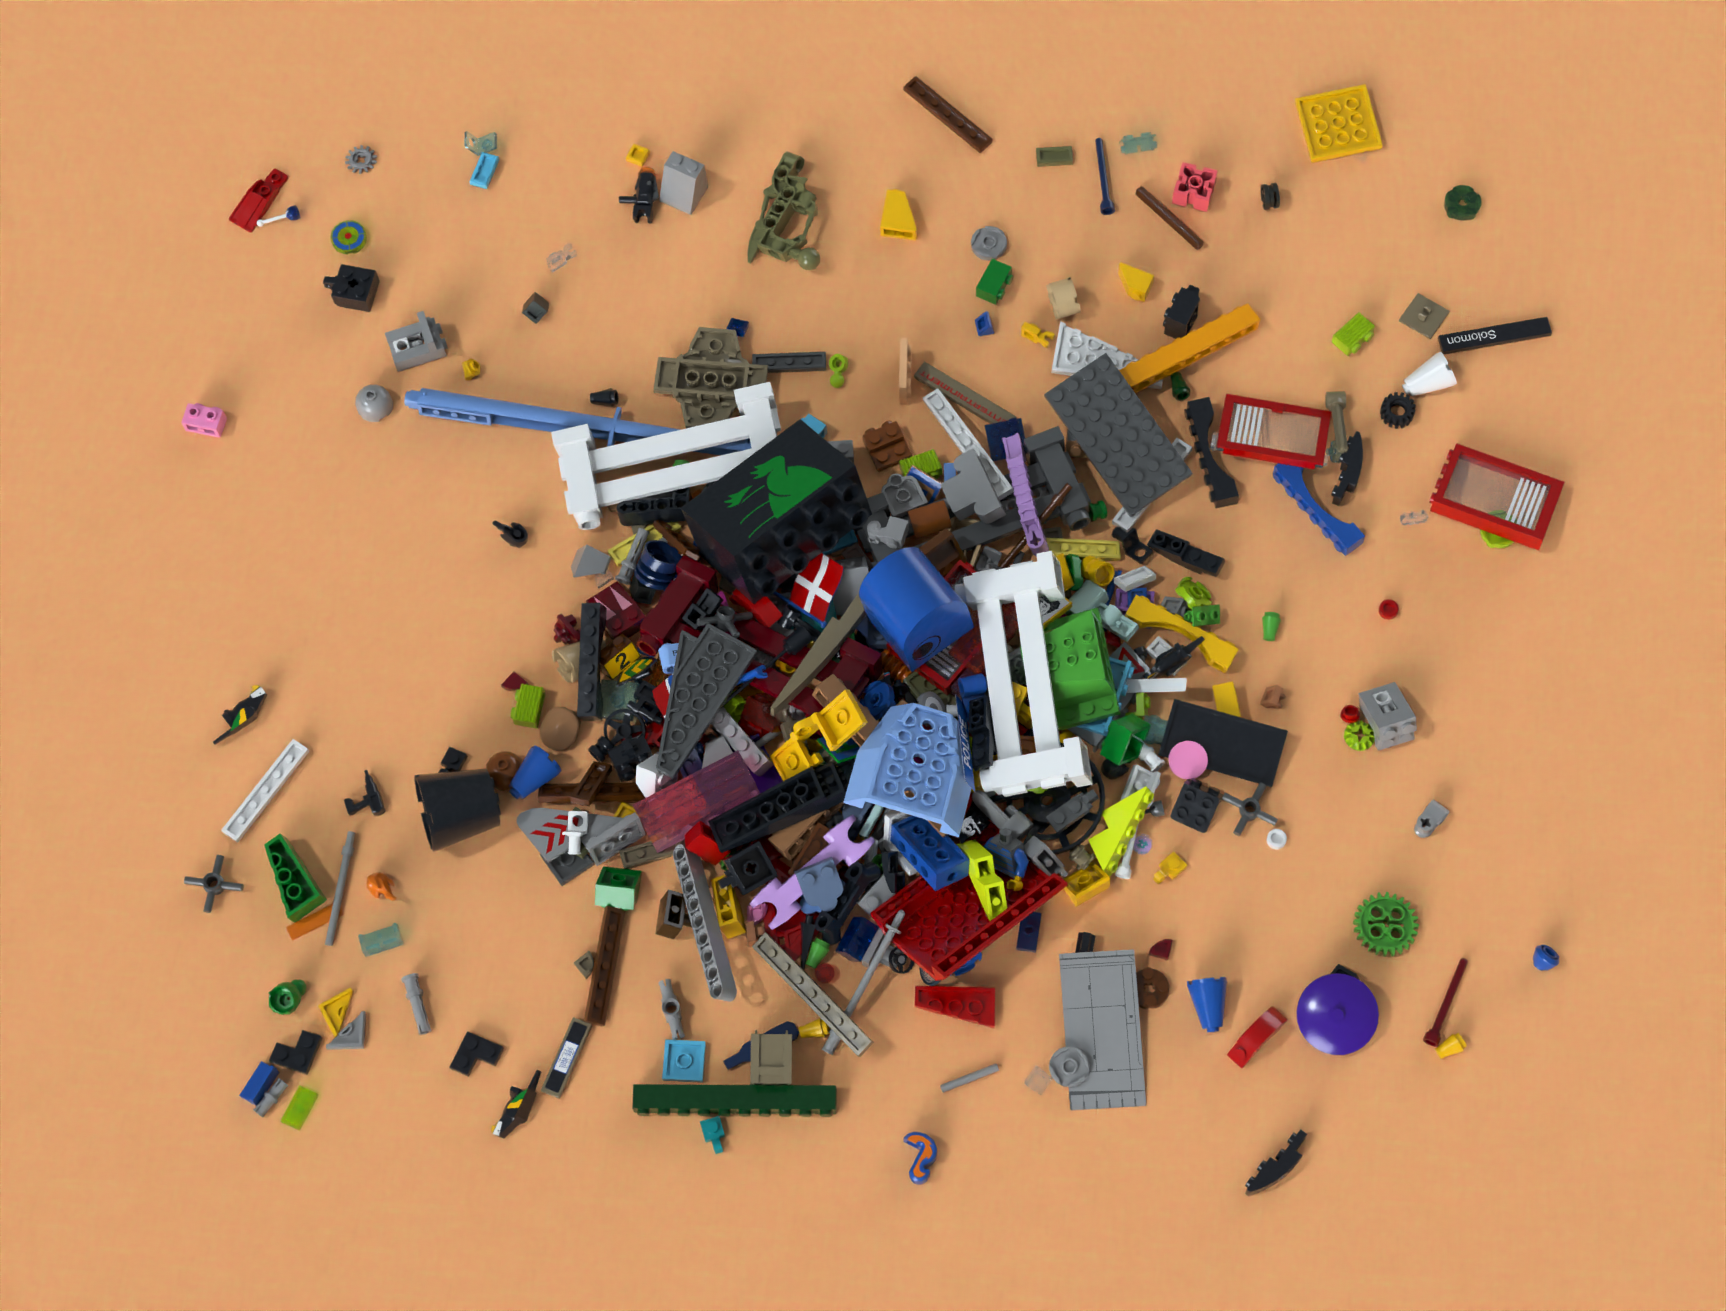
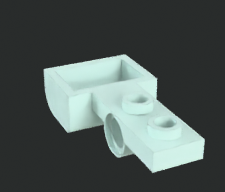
[1064,580,1139,642]

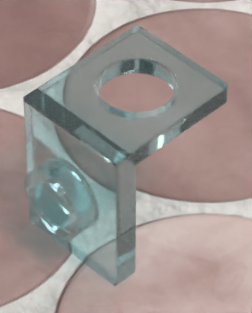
[464,131,497,156]

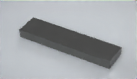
[752,351,826,373]

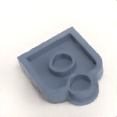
[794,857,843,911]

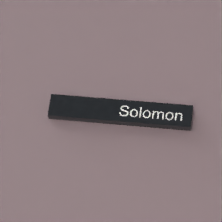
[1438,317,1552,354]

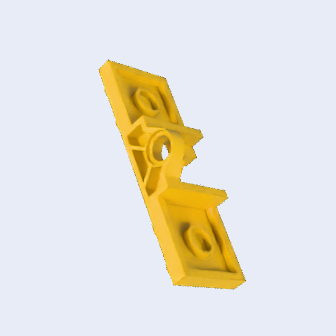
[770,690,868,781]

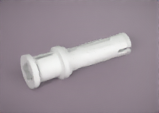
[1132,735,1165,772]

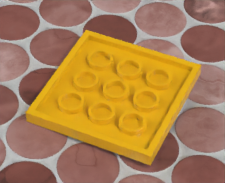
[1295,84,1382,163]

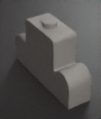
[941,448,1006,524]

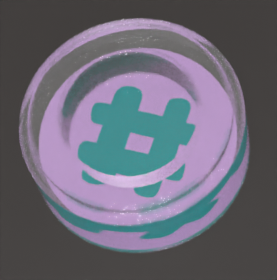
[1133,834,1152,855]

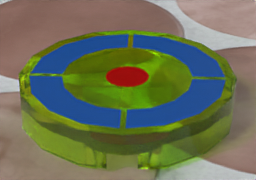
[330,220,367,254]

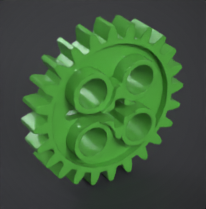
[1353,892,1419,957]

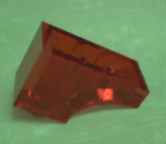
[741,693,782,733]

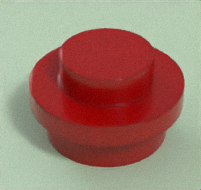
[1340,705,1360,723]

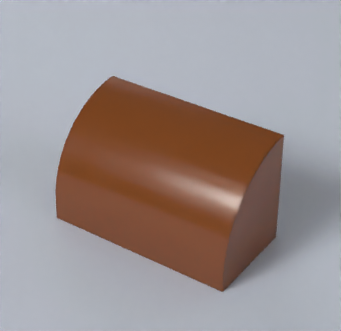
[908,500,952,539]

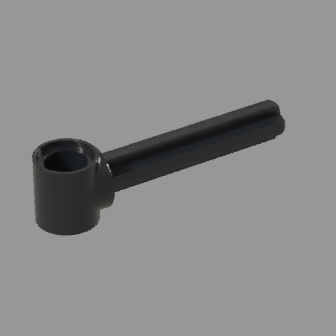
[777,604,840,658]

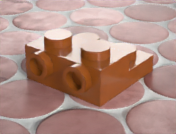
[862,421,912,472]

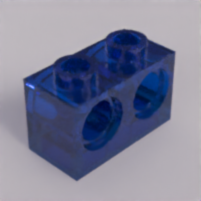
[835,917,879,962]

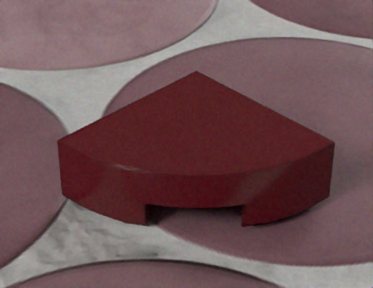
[501,671,529,691]
[1149,939,1173,960]

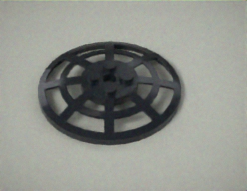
[990,743,1105,855]

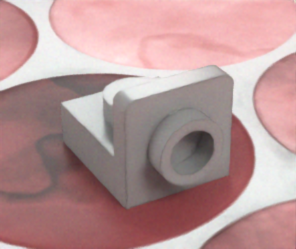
[1161,596,1191,621]

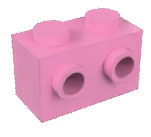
[181,403,227,438]

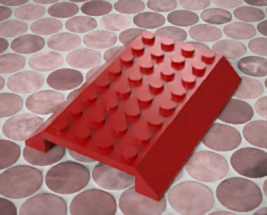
[870,823,1068,981]

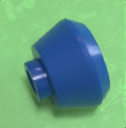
[1532,945,1559,971]

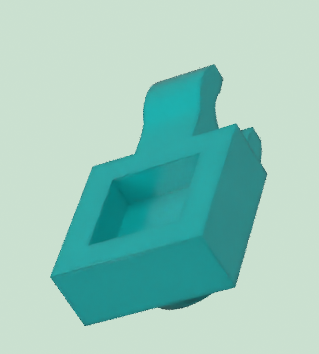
[700,1116,725,1154]

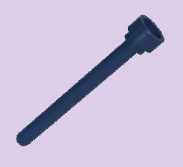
[1095,138,1115,215]

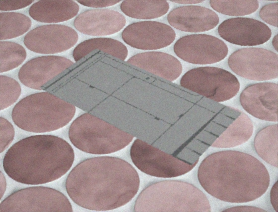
[1059,949,1146,1110]

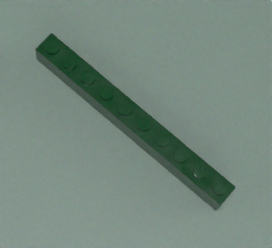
[632,1084,837,1117]

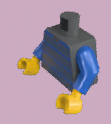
[983,828,1029,891]

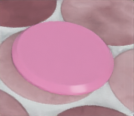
[1169,741,1208,779]

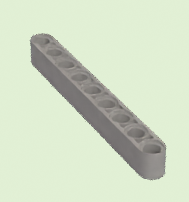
[673,844,737,1002]

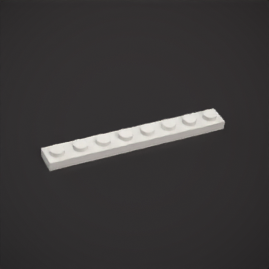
[923,388,1014,500]

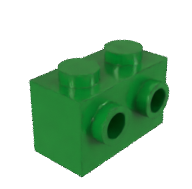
[976,259,1013,305]

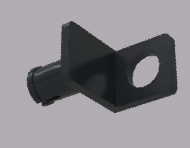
[1112,526,1153,564]

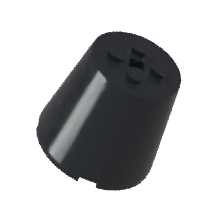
[414,769,501,852]

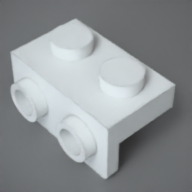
[1120,764,1161,808]

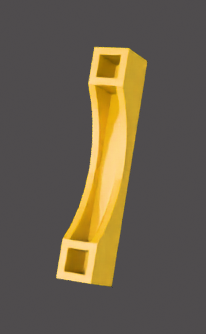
[1125,595,1238,673]

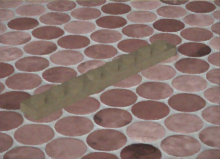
[752,932,874,1057]

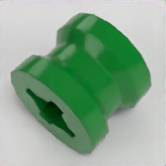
[1089,500,1107,522]

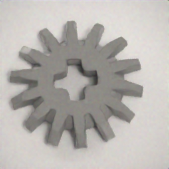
[345,145,377,174]

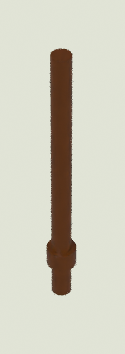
[999,483,1073,568]

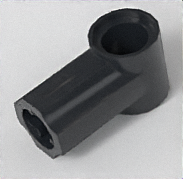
[1075,932,1096,953]

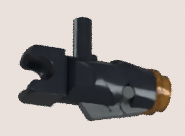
[619,167,659,224]

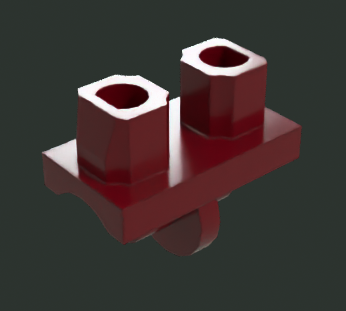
[553,613,581,644]

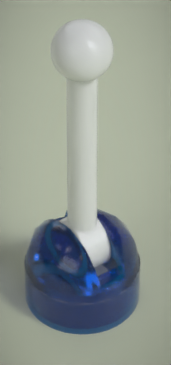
[257,205,300,227]

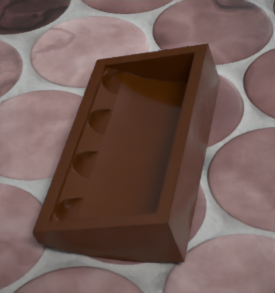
[919,528,968,577]

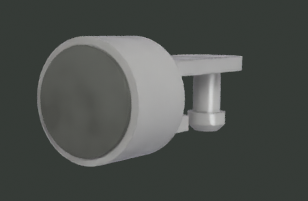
[972,790,1034,840]

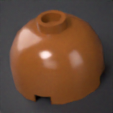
[486,751,522,791]

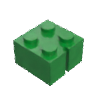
[1100,713,1151,766]

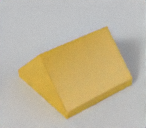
[1063,862,1110,907]

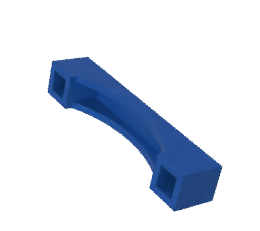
[1273,463,1365,556]

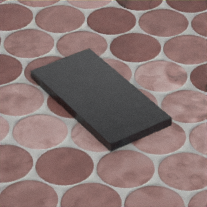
[1158,699,1288,787]

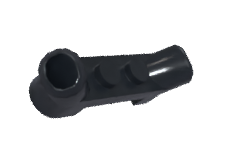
[815,862,881,945]

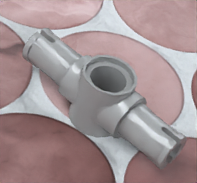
[658,979,685,1040]

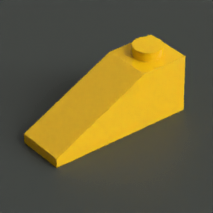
[711,875,746,939]

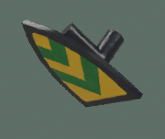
[616,657,657,687]

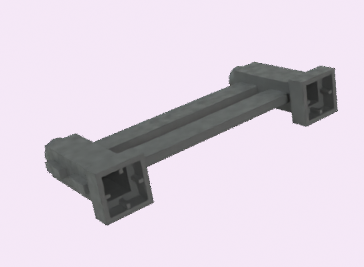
[854,426,1091,568]

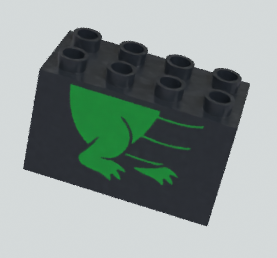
[681,419,872,604]

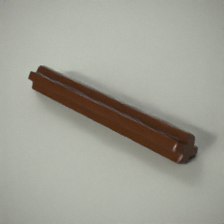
[1135,186,1204,250]

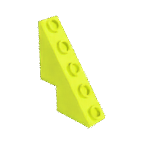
[1088,786,1154,876]
[956,839,1007,921]

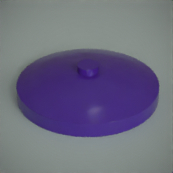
[1297,973,1379,1055]

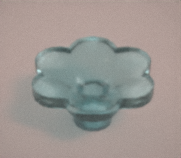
[1326,440,1341,463]

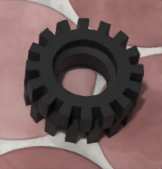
[1380,392,1416,429]

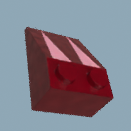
[586,581,646,640]

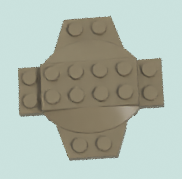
[653,327,768,428]

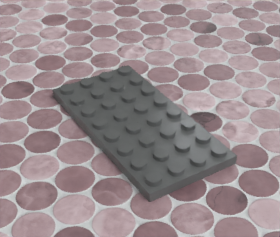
[1044,353,1193,517]

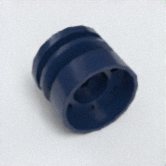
[634,540,682,590]

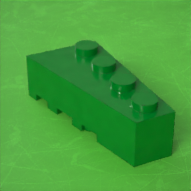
[264,833,327,923]

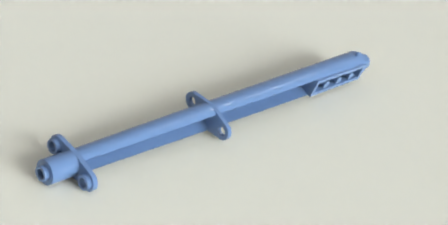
[404,388,752,455]

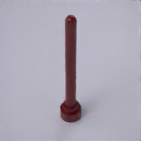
[1423,958,1468,1047]

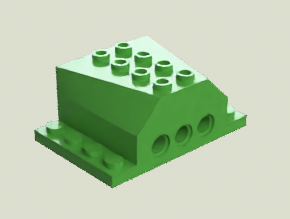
[1020,607,1121,731]

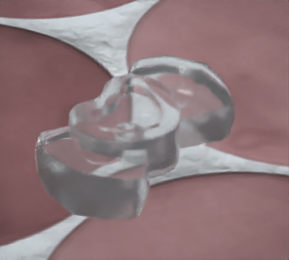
[1400,510,1429,526]

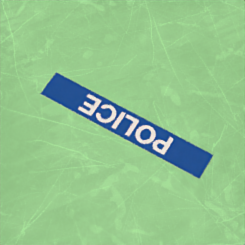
[955,694,975,792]

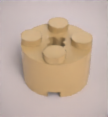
[1046,277,1081,319]

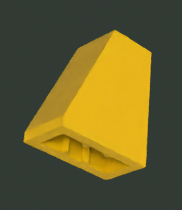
[880,189,917,240]

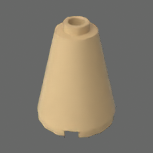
[552,639,607,683]

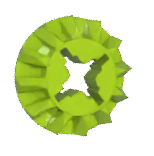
[1344,720,1375,751]

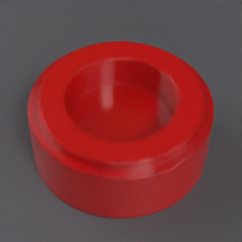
[1379,599,1399,620]

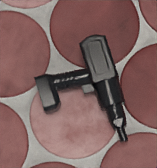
[344,770,385,816]

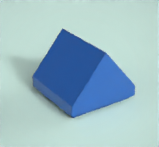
[975,311,994,336]

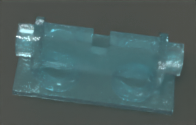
[1119,132,1157,155]

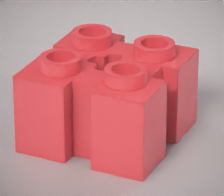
[1172,162,1218,212]

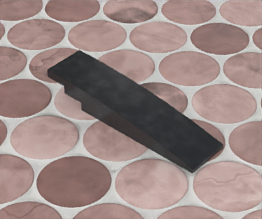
[708,758,855,853]

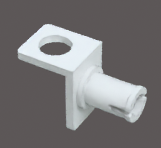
[562,811,588,855]

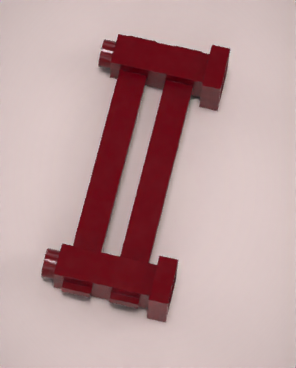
[637,555,882,741]

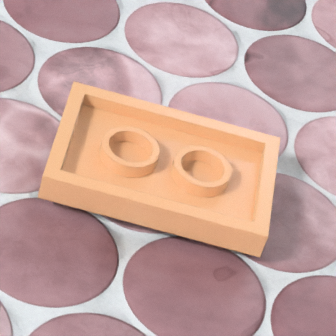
[899,338,912,404]

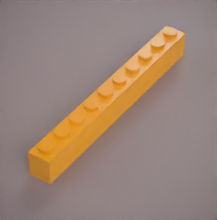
[1118,303,1260,393]

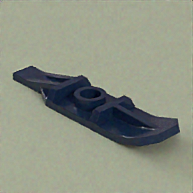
[723,1021,799,1070]

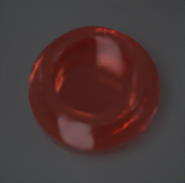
[815,963,835,983]

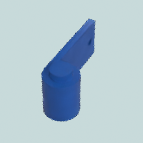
[958,673,988,724]

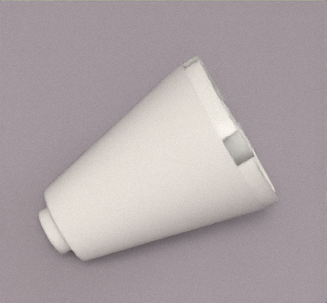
[1402,352,1457,396]

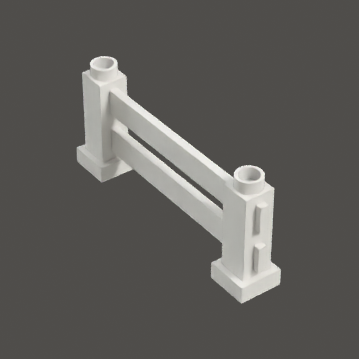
[551,382,781,530]
[955,551,1093,797]

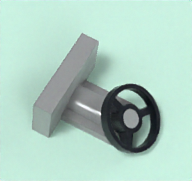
[862,926,914,974]

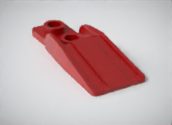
[229,168,288,232]

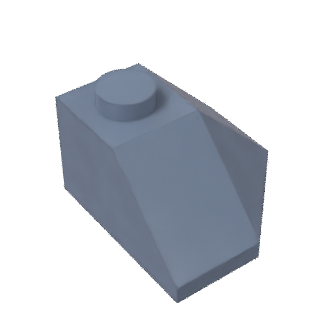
[840,801,873,842]

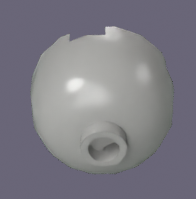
[355,384,393,422]

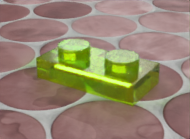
[280,1085,319,1131]

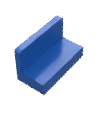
[239,1061,280,1106]

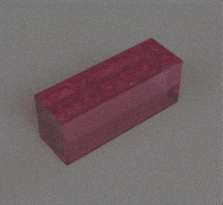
[633,750,760,853]

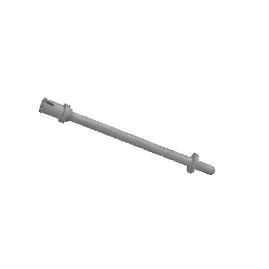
[822,910,905,1055]

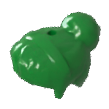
[268,979,306,1015]

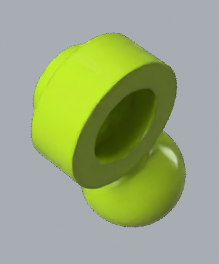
[829,354,849,388]

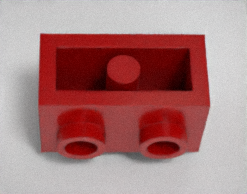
[684,821,731,866]

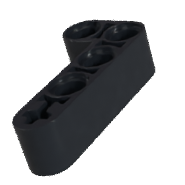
[616,487,692,526]

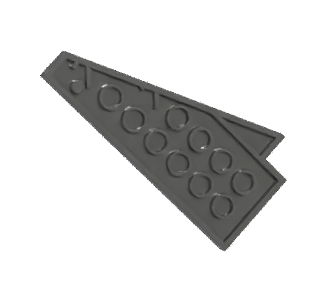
[656,623,758,779]

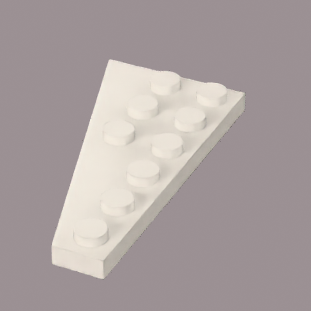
[1051,321,1163,389]

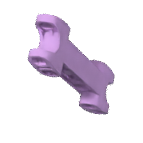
[749,814,875,930]

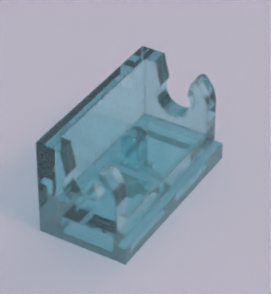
[358,923,404,957]

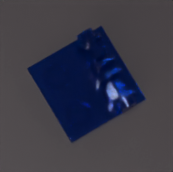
[984,418,1025,461]

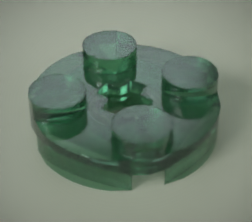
[1444,185,1481,220]

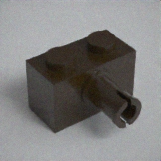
[655,889,692,939]

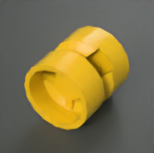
[1081,555,1115,586]

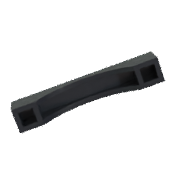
[1184,397,1239,509]
[577,603,607,721]

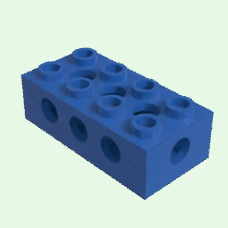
[891,816,970,891]

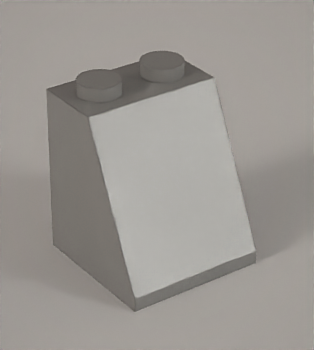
[659,151,708,215]
[833,556,869,617]

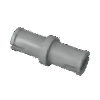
[253,1078,289,1118]

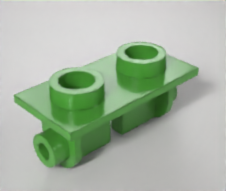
[1184,604,1220,627]

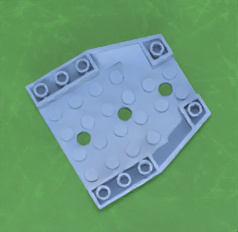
[843,703,971,837]

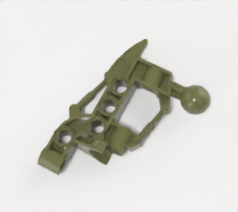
[747,151,821,270]

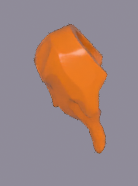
[366,872,397,901]

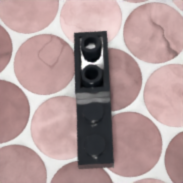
[1331,431,1363,506]
[1147,529,1225,577]
[969,695,997,771]
[1245,1129,1307,1196]

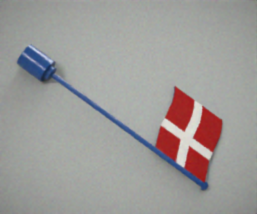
[693,541,844,628]

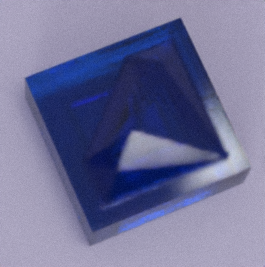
[726,318,749,337]

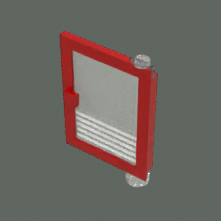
[1210,394,1332,469]

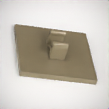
[1399,293,1450,339]

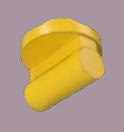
[462,358,480,381]

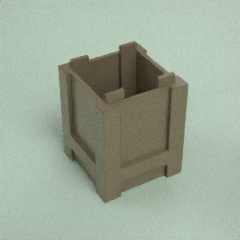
[750,1030,792,1085]

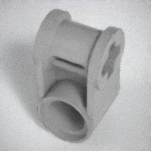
[1414,799,1450,838]

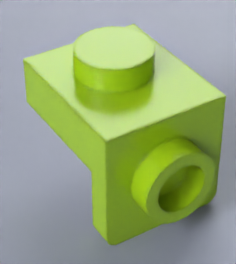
[1125,692,1151,719]

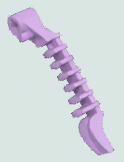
[1002,433,1049,557]

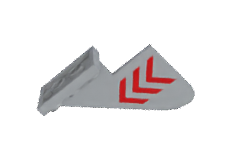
[517,808,646,866]

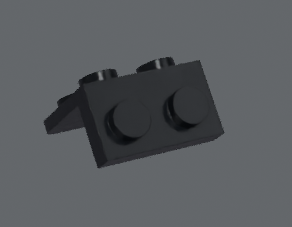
[1170,778,1223,833]

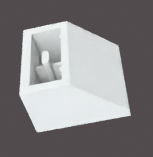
[636,752,679,807]

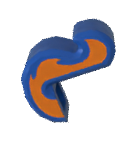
[903,1132,937,1185]

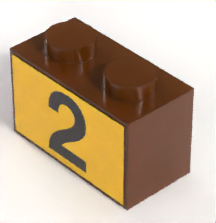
[600,634,641,680]

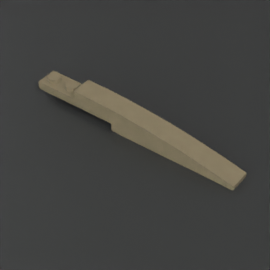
[771,592,866,716]

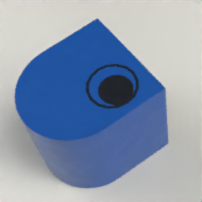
[859,547,974,672]

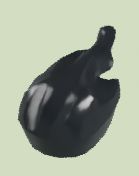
[492,520,528,548]
[1101,758,1132,780]

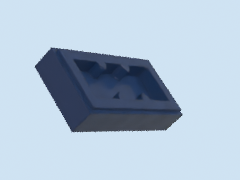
[1016,912,1042,953]

